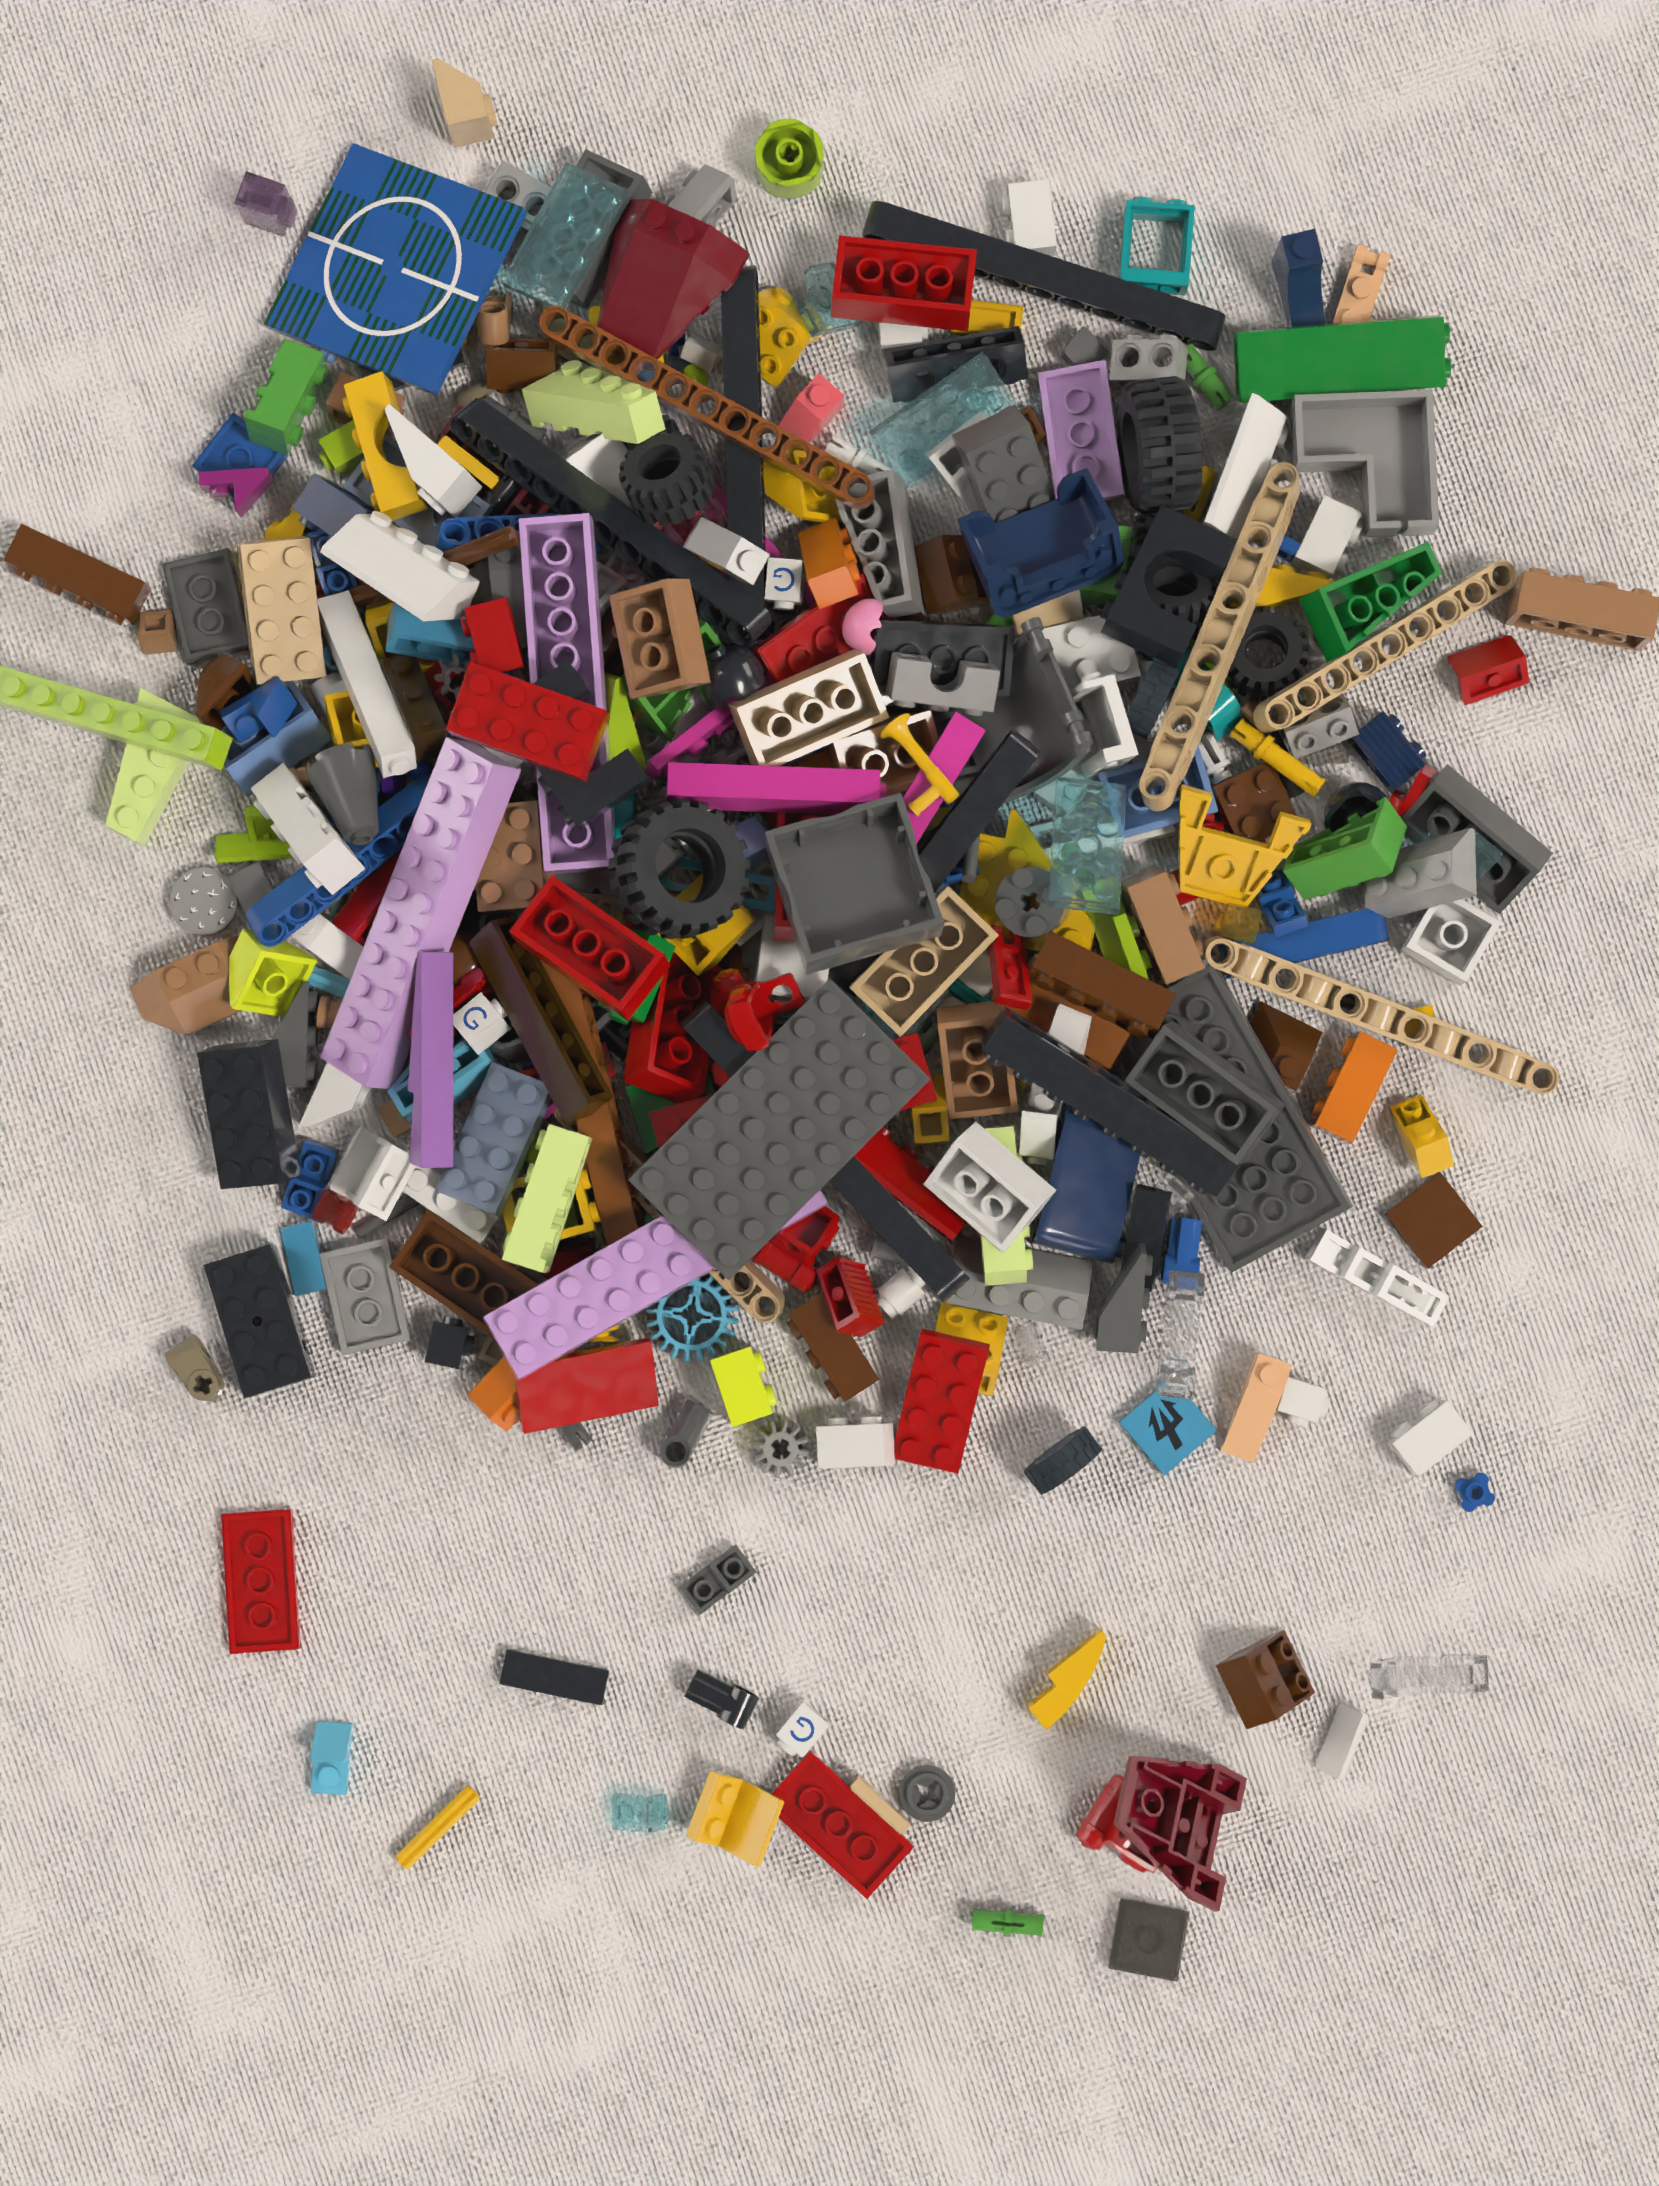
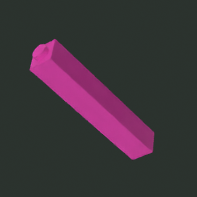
[903,712,986,844]
[666,762,887,815]

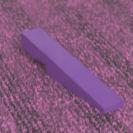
[408,951,453,1168]

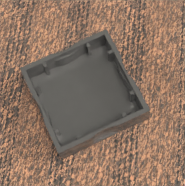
[764,793,944,975]

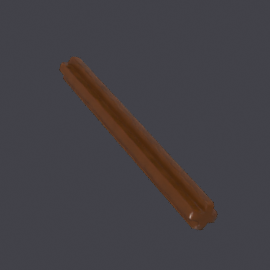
[351,526,520,607]

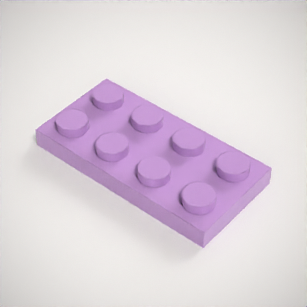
[1038,360,1126,501]

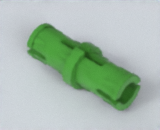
[1186,343,1235,411]
[972,1908,1044,1937]

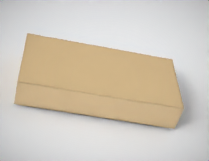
[850,1773,911,1834]

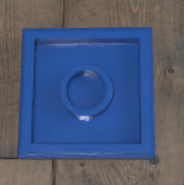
[192,412,289,499]

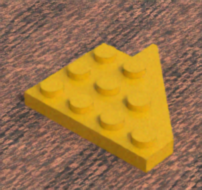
[960,809,1095,951]

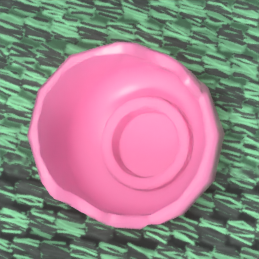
[842,598,883,655]

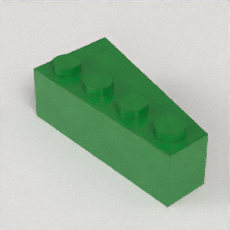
[1299,542,1442,662]

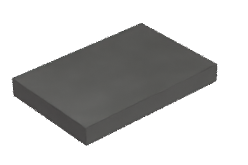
[162,548,249,665]

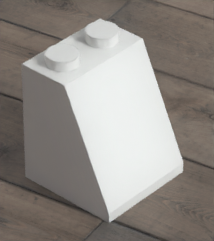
[555,433,630,506]
[754,916,829,1028]

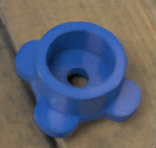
[1455,1473,1495,1512]

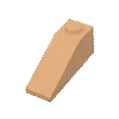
[1220,1353,1292,1463]

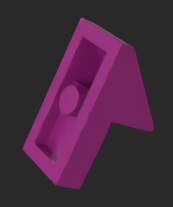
[198,467,273,517]

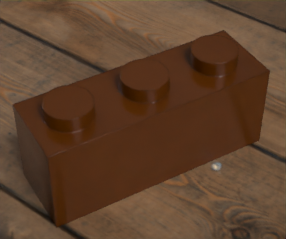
[787,1292,880,1402]

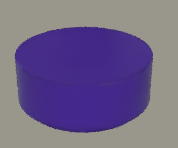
[380,774,406,800]

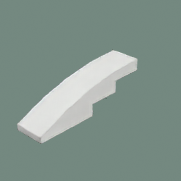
[1305,1228,1449,1327]

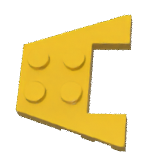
[1178,784,1311,909]

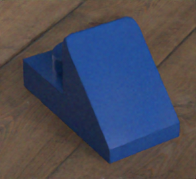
[219,676,297,742]

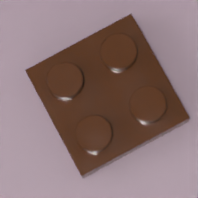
[1211,762,1297,842]

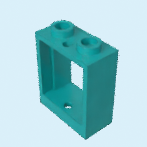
[1119,197,1195,296]

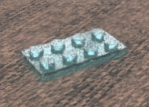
[501,162,628,309]
[869,351,1020,488]
[1047,777,1127,915]

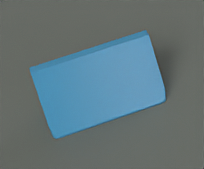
[281,1221,327,1296]

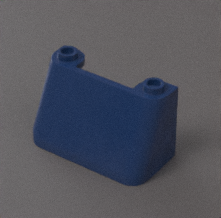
[957,468,1124,617]
[1031,1107,1140,1264]

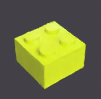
[710,1346,778,1427]

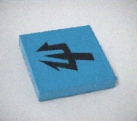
[1119,1377,1217,1476]

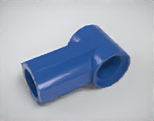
[1161,1217,1202,1288]

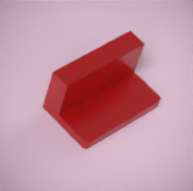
[1447,635,1530,705]

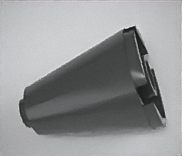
[306,743,379,845]

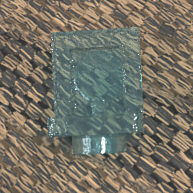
[612,1793,669,1833]

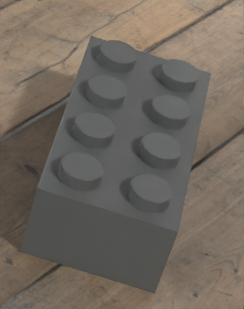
[952,405,1055,523]
[1125,1021,1286,1165]

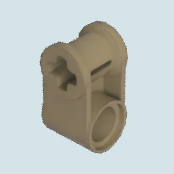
[164,1334,225,1401]

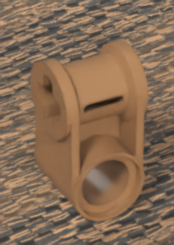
[477,292,513,346]

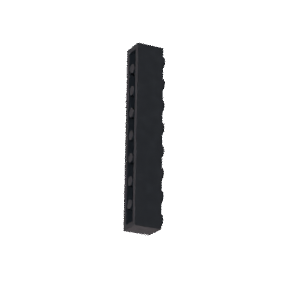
[981,1006,1240,1197]

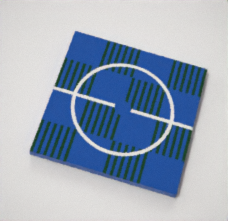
[264,143,527,396]

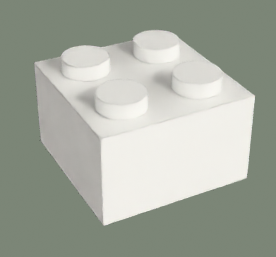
[1400,899,1501,986]

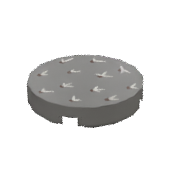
[169,867,239,936]

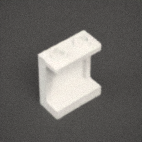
[1070,672,1139,778]
[327,1127,416,1221]

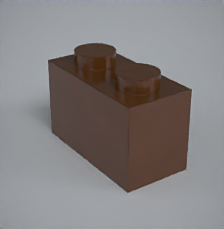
[486,338,558,393]

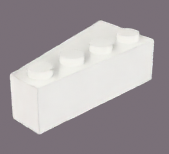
[250,763,365,895]

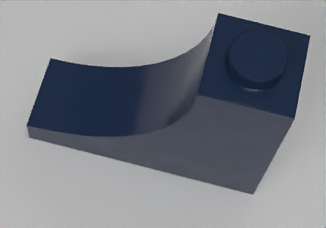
[1272,229,1326,327]

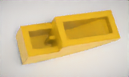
[1027,1628,1107,1730]

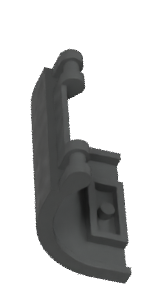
[917,617,1094,804]

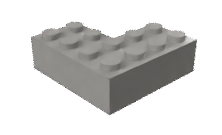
[1290,390,1439,538]

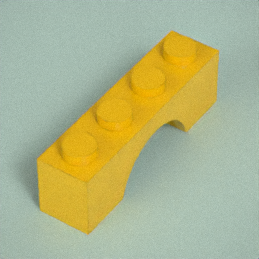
[342,371,429,521]

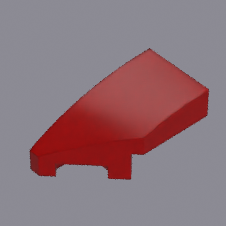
[1389,765,1437,816]

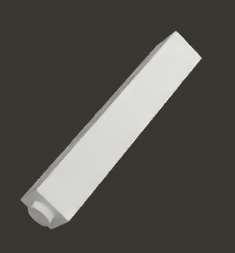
[317,590,417,778]

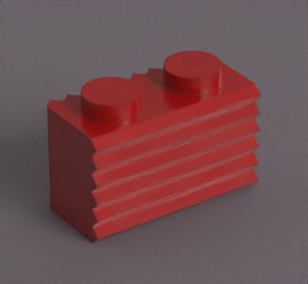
[816,1256,885,1338]

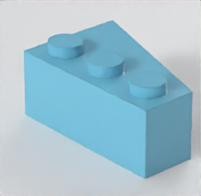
[387,1032,499,1125]

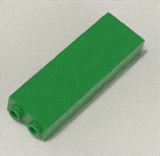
[1233,315,1451,403]

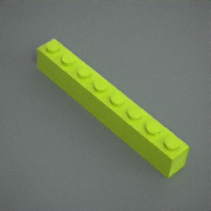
[0,666,233,771]

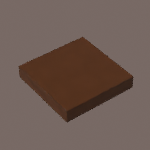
[1384,1172,1483,1269]

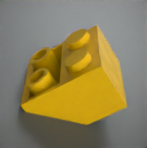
[657,873,756,976]

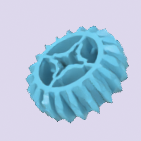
[646,1274,739,1362]

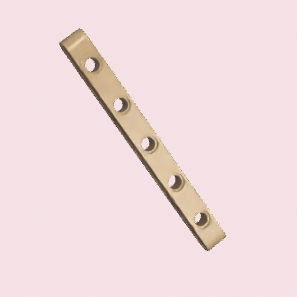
[1139,462,1300,812]
[1203,936,1559,1094]

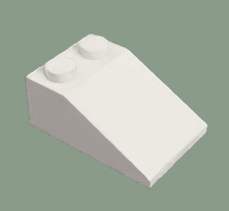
[384,404,482,518]

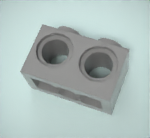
[485,161,561,237]
[1109,334,1188,389]
[1275,693,1359,759]

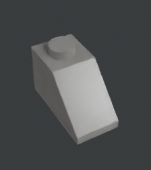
[683,516,770,585]

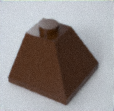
[195,653,258,731]
[1250,1001,1322,1094]

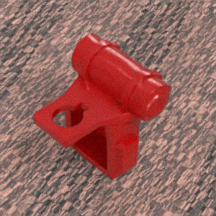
[712,968,805,1052]
[751,1206,840,1293]
[1075,1774,1157,1873]

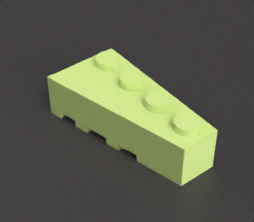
[522,360,665,444]
[105,688,200,847]
[502,1124,593,1273]
[980,1126,1033,1286]

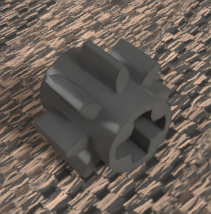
[434,654,472,699]

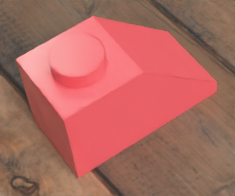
[778,373,844,451]

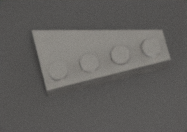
[834,469,923,619]

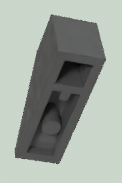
[487,538,528,651]

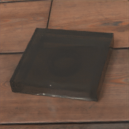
[1107,1897,1190,1982]

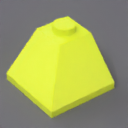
[229,929,318,1017]

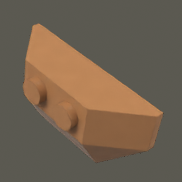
[129,936,242,1036]

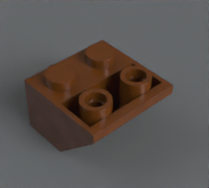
[914,535,990,614]
[1216,1630,1315,1730]

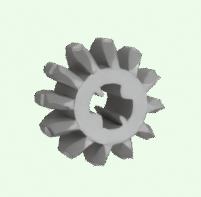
[751,1419,811,1478]

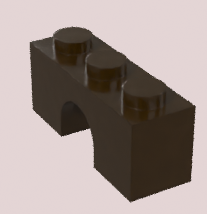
[380,654,447,764]

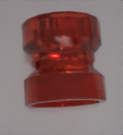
[312,1189,359,1235]

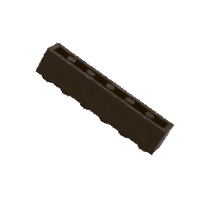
[469,915,613,1123]

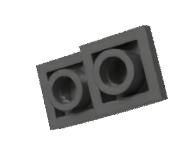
[677,1544,757,1616]

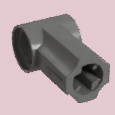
[660,1399,714,1469]

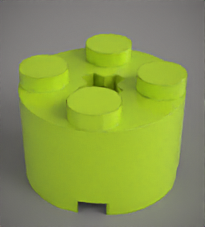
[755,118,824,199]

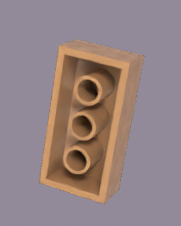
[1504,568,1659,651]

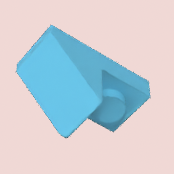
[310,1721,353,1795]

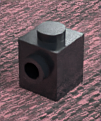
[425,1316,475,1369]

